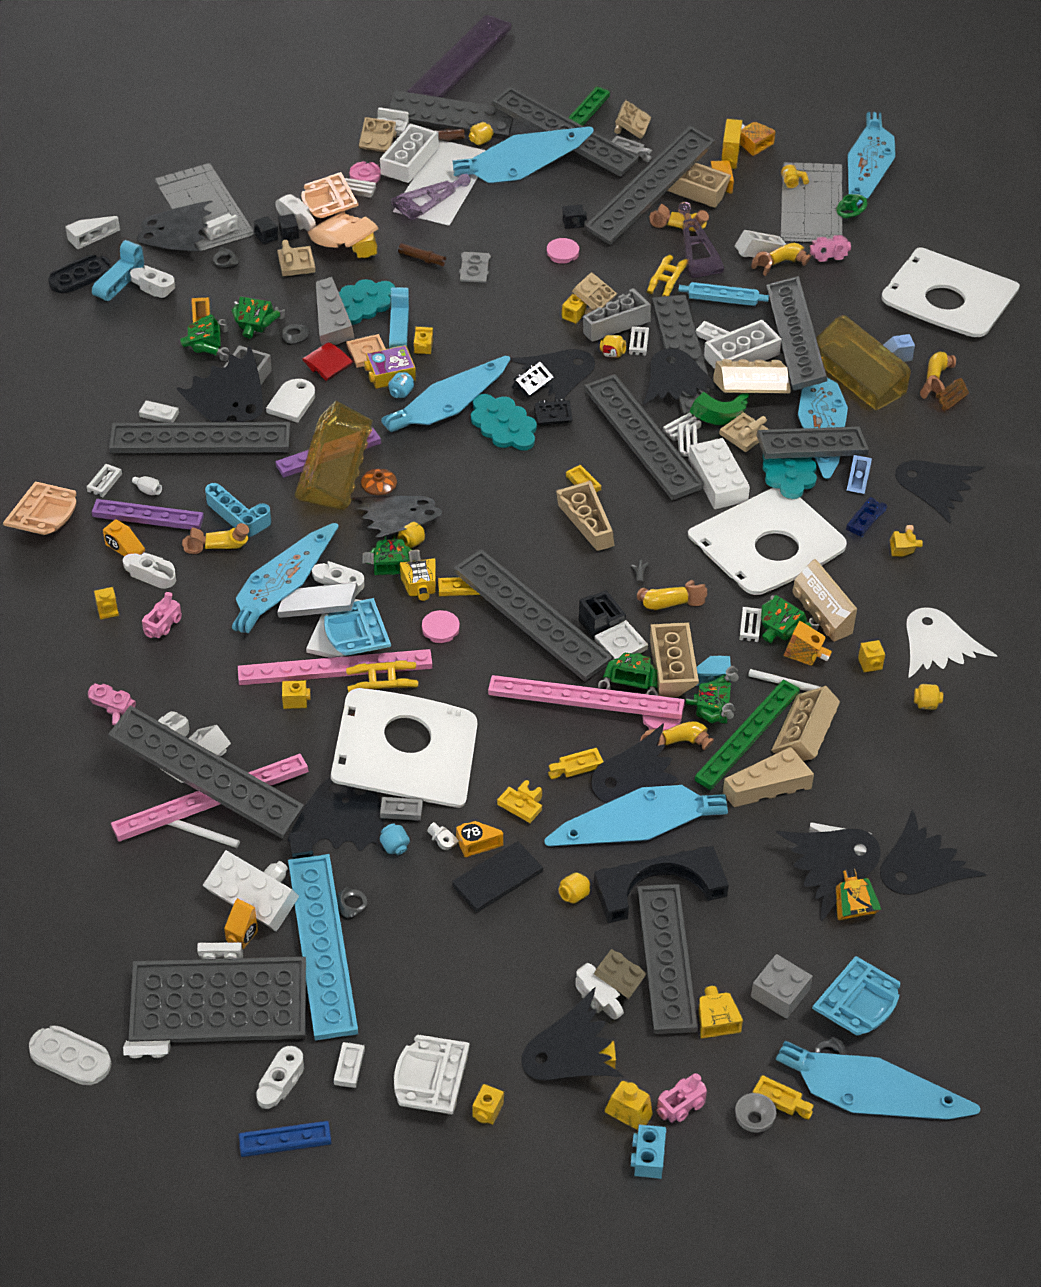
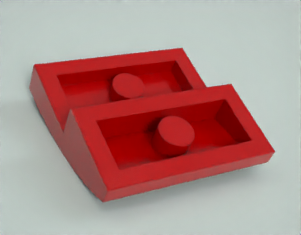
[303,342,353,381]

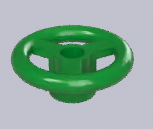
[836,194,867,218]

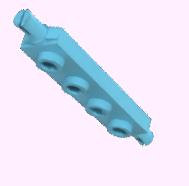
[678,282,769,306]

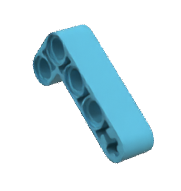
[92,240,144,301]
[389,287,409,349]
[205,483,271,537]

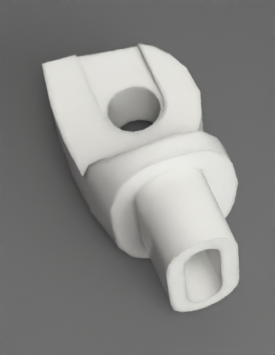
[427,822,459,850]

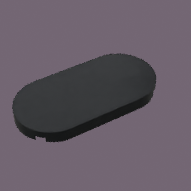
[48,255,111,293]

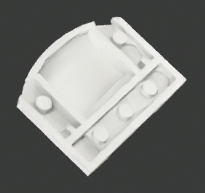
[394,1035,470,1114]

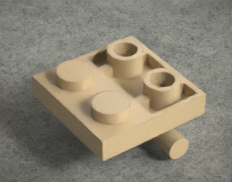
[614,100,651,139]
[359,117,397,152]
[278,240,315,276]
[572,272,617,314]
[720,412,769,452]

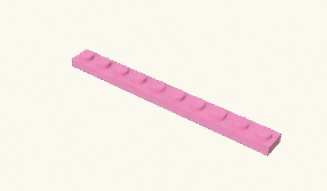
[238,649,432,685]
[488,675,684,719]
[111,754,309,842]

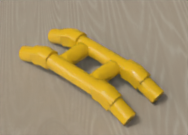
[646,255,688,297]
[346,660,418,692]

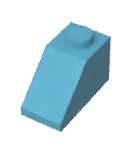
[696,656,731,686]

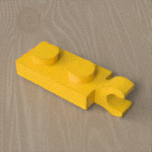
[548,748,604,779]
[752,1075,814,1120]

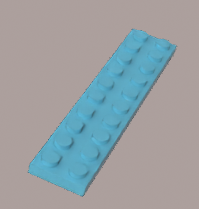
[288,854,358,1041]

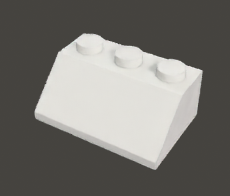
[161,725,231,783]

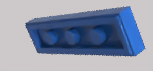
[239,1121,331,1157]

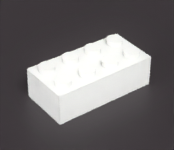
[380,124,439,183]
[704,320,782,369]
[688,438,750,509]
[203,850,299,932]

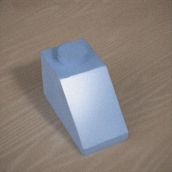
[874,334,915,365]
[847,455,872,494]

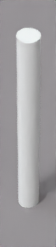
[748,669,820,691]
[167,820,240,848]

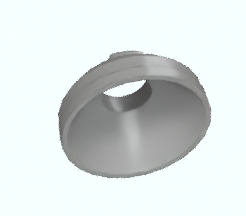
[735,1093,776,1132]

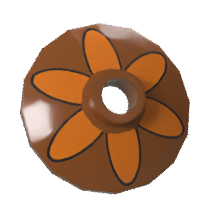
[361,468,397,495]

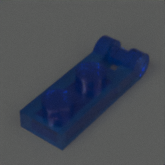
[846,497,887,537]

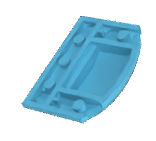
[324,598,391,656]
[812,956,900,1035]

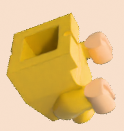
[889,525,923,556]

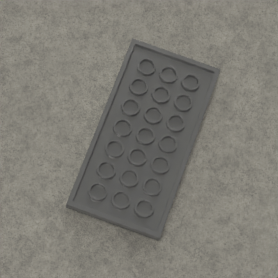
[128,957,306,1043]

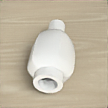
[132,476,162,496]
[264,861,288,882]

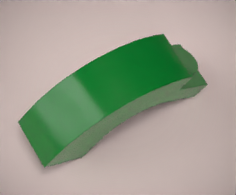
[689,392,750,425]

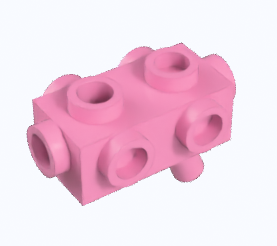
[810,235,851,262]
[142,592,182,638]
[88,683,136,726]
[657,1074,707,1123]

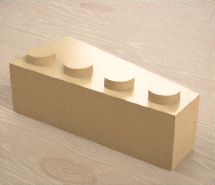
[556,481,614,551]
[723,747,814,807]

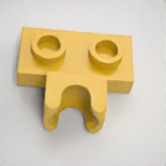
[497,780,542,823]

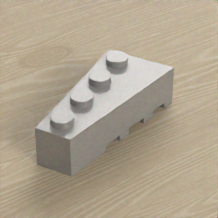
[316,277,355,346]
[583,288,651,342]

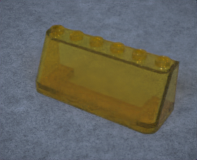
[816,315,910,410]
[295,401,373,510]

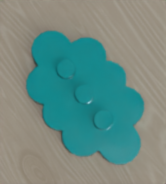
[338,279,395,325]
[471,394,537,450]
[762,455,817,499]

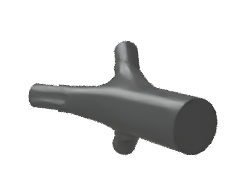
[631,559,649,584]

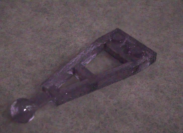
[391,174,471,220]
[678,202,724,278]

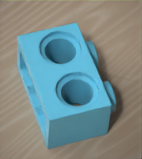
[631,1125,666,1179]

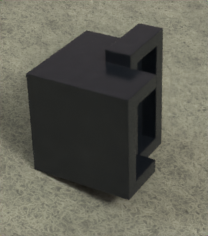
[578,590,626,640]

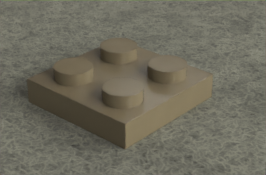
[594,949,647,999]

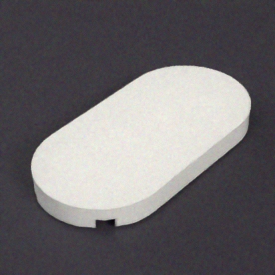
[29,1026,111,1085]

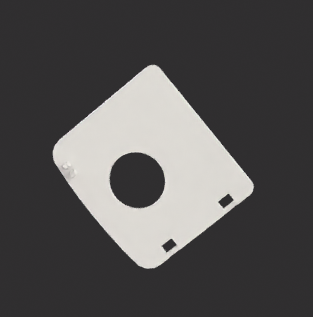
[881,248,1020,337]
[688,488,847,595]
[331,688,477,808]

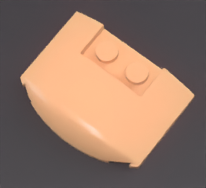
[302,172,358,218]
[308,211,378,248]
[3,481,76,535]

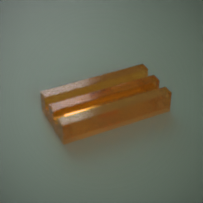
[935,378,969,410]

